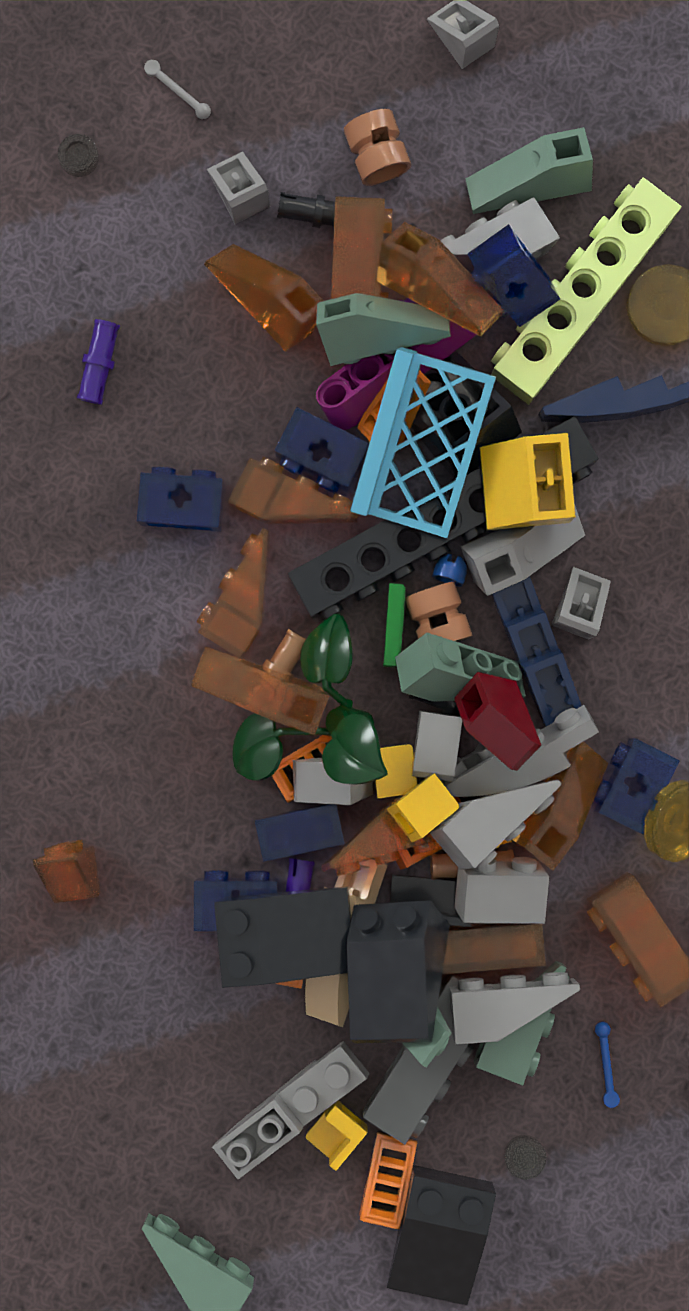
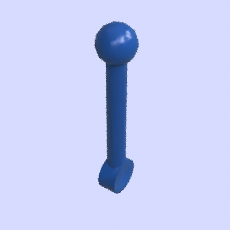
[595,1022,620,1108]

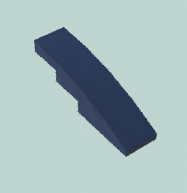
[538,375,689,423]
[491,576,582,727]

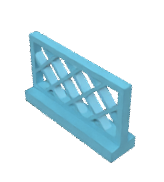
[350,347,496,538]

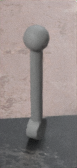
[144,60,211,119]

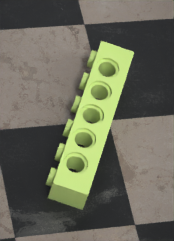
[491,177,682,405]

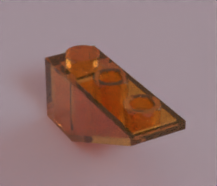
[376,222,503,337]
[204,244,324,351]
[228,457,360,524]
[197,528,270,660]
[191,646,330,735]
[511,741,608,871]
[322,797,439,877]
[33,840,101,903]

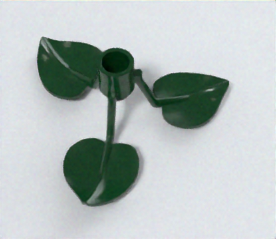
[233,613,388,785]

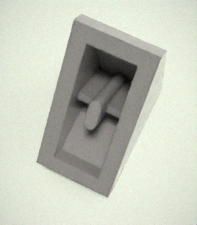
[427,0,499,69]
[207,151,270,224]
[551,567,611,640]
[412,710,462,782]
[293,758,373,805]

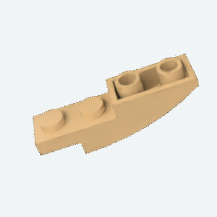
[305,852,388,1027]

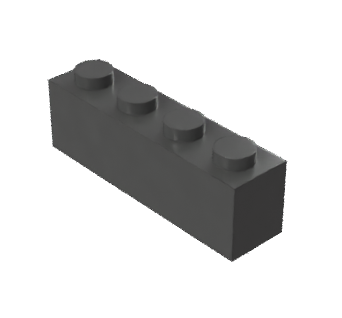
[362,971,473,1145]

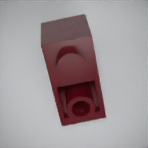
[454,672,541,771]

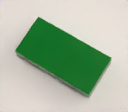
[383,583,406,668]

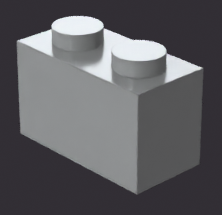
[454,857,549,924]

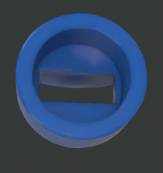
[432,554,467,587]

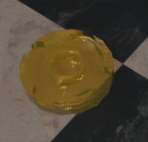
[626,264,689,346]
[644,780,689,862]

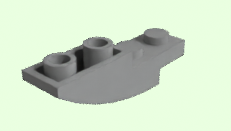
[440,705,599,797]
[212,1041,369,1179]

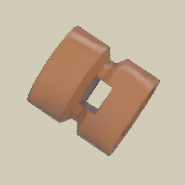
[344,109,411,186]
[405,582,473,642]

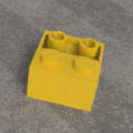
[479,433,576,530]

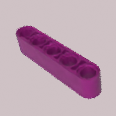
[316,279,492,430]

